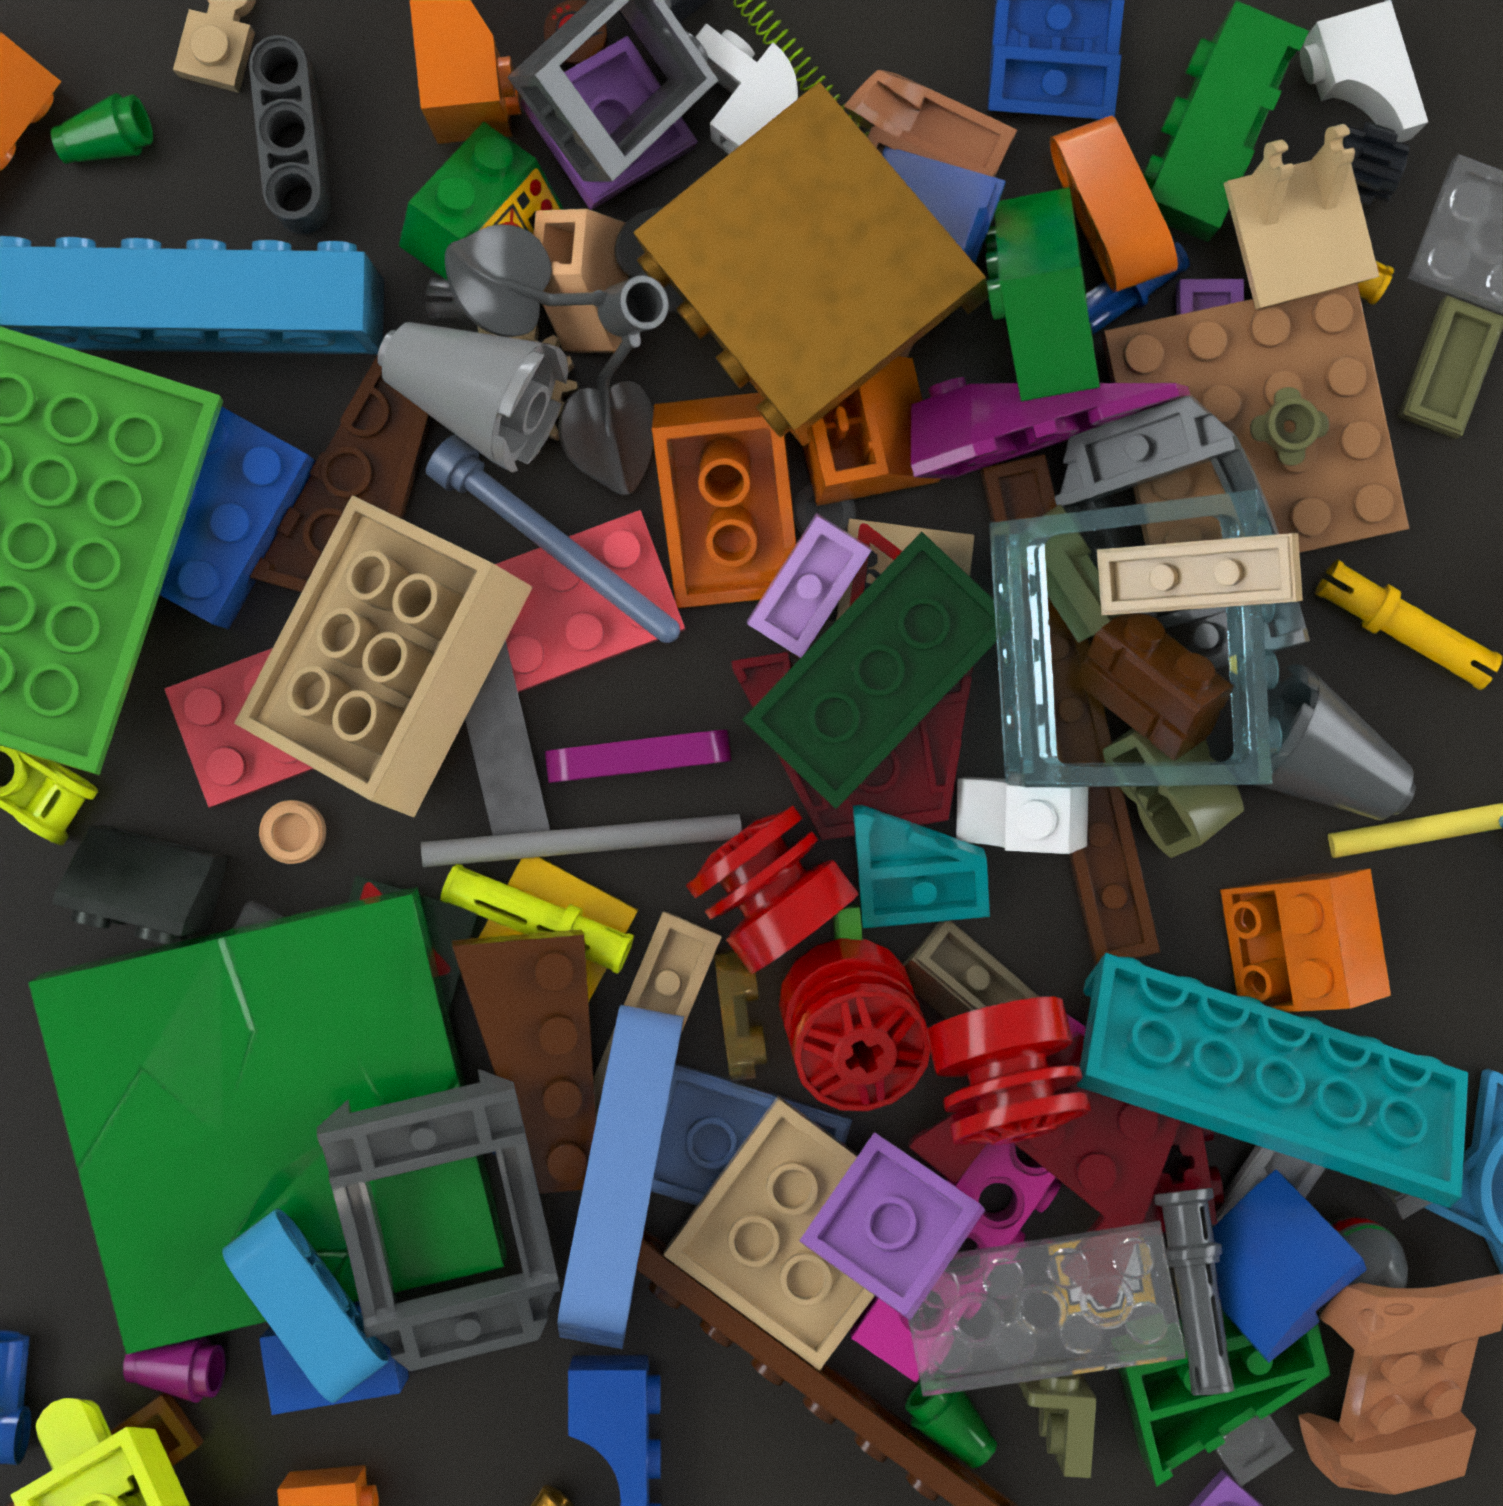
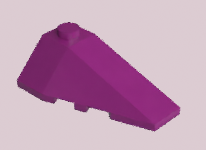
[911,377,1191,479]

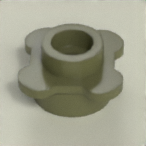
[1250,387,1329,466]

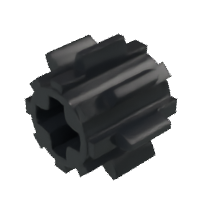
[1343,121,1409,207]

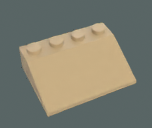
[234,495,533,817]

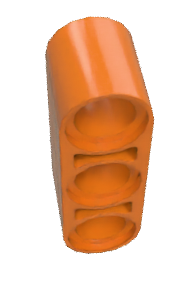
[1049,116,1178,292]

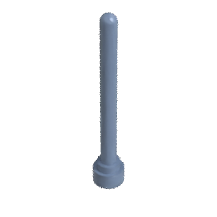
[426,435,680,643]

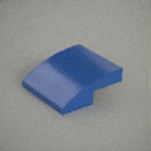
[987,0,1125,119]
[1212,1169,1367,1363]

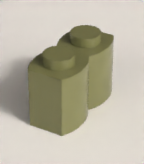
[1103,728,1244,858]

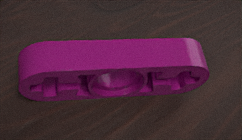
[545,729,732,783]

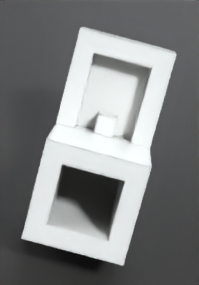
[696,23,798,154]

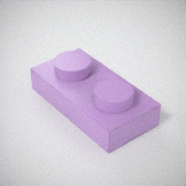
[747,513,872,658]

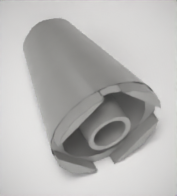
[378,322,568,472]

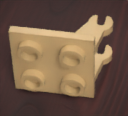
[1224,124,1380,310]

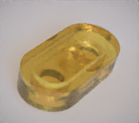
[714,952,767,1081]

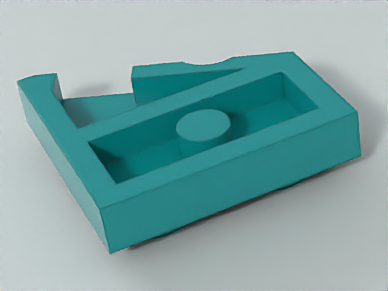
[853,805,990,928]

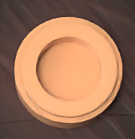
[259,800,326,864]

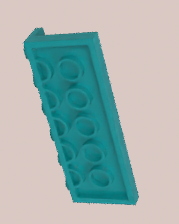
[1076,953,1468,1208]

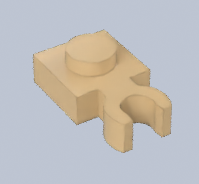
[173,0,256,93]

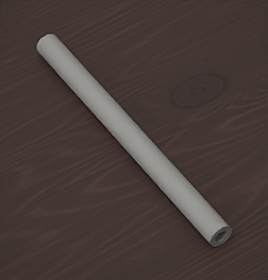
[421,814,742,867]

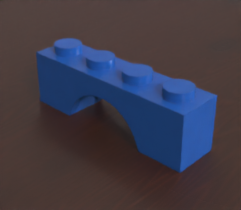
[568,1355,661,1506]

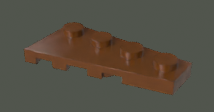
[250,355,432,593]
[451,929,596,1194]

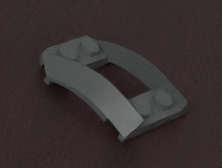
[1054,395,1310,669]
[317,1069,561,1372]

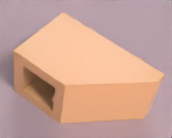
[533,209,629,353]

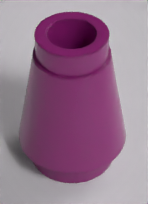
[123,1337,226,1403]

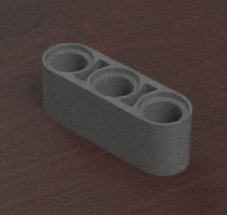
[249,35,331,234]

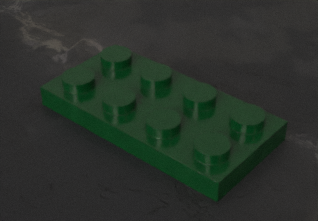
[742,531,1016,809]

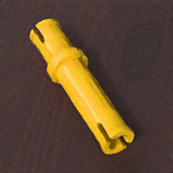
[1315,559,1503,690]

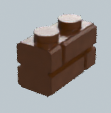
[1075,613,1235,761]

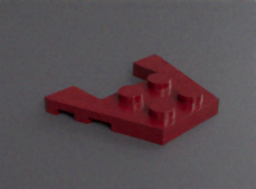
[731,652,973,841]
[907,1031,1181,1308]

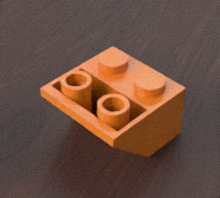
[803,356,941,506]
[1220,868,1391,1012]

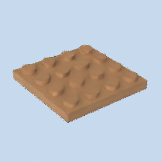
[1101,283,1409,553]

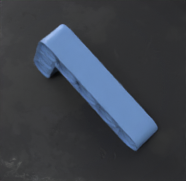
[557,1005,684,1349]

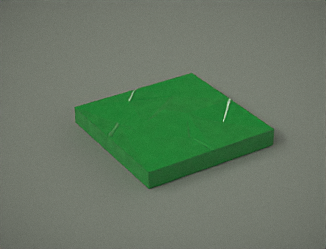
[28,887,507,1354]

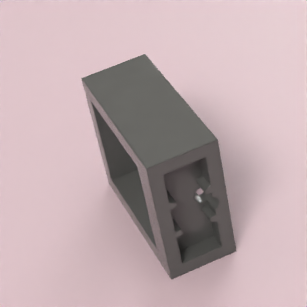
[507,0,718,182]

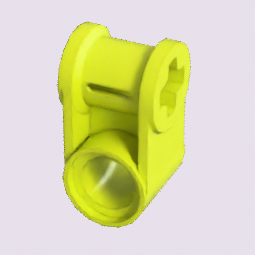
[0,746,99,845]

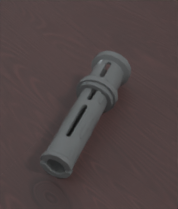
[1154,1188,1235,1396]

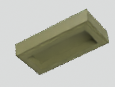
[1397,295,1503,439]

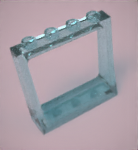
[989,490,1282,788]

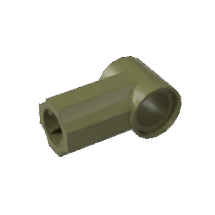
[1006,504,1121,643]

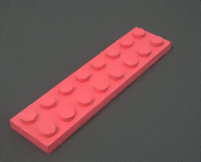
[164,510,686,808]

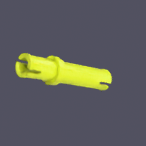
[440,864,634,974]

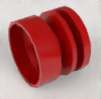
[685,805,859,974]
[779,938,930,1111]
[926,996,1091,1146]

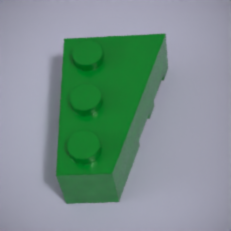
[1143,0,1309,242]
[985,187,1100,401]
[1111,1312,1330,1487]

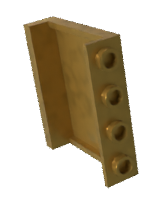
[633,81,989,447]

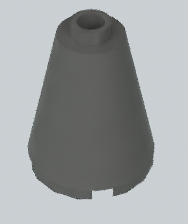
[1229,664,1416,820]

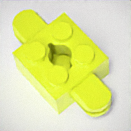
[11,1398,190,1506]

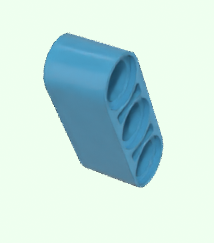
[222,1208,389,1403]

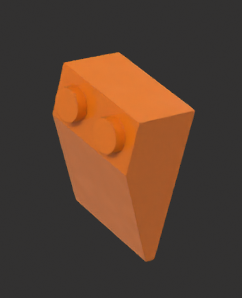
[410,0,522,144]
[652,393,797,608]

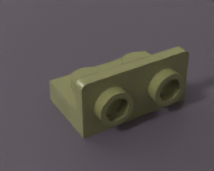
[1015,1355,1096,1478]

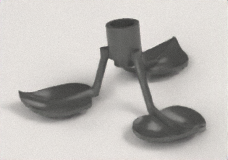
[445,206,684,495]

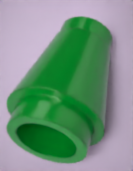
[51,93,153,164]
[905,1372,997,1469]

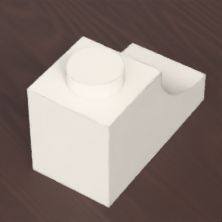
[1300,0,1428,142]
[956,777,1089,854]

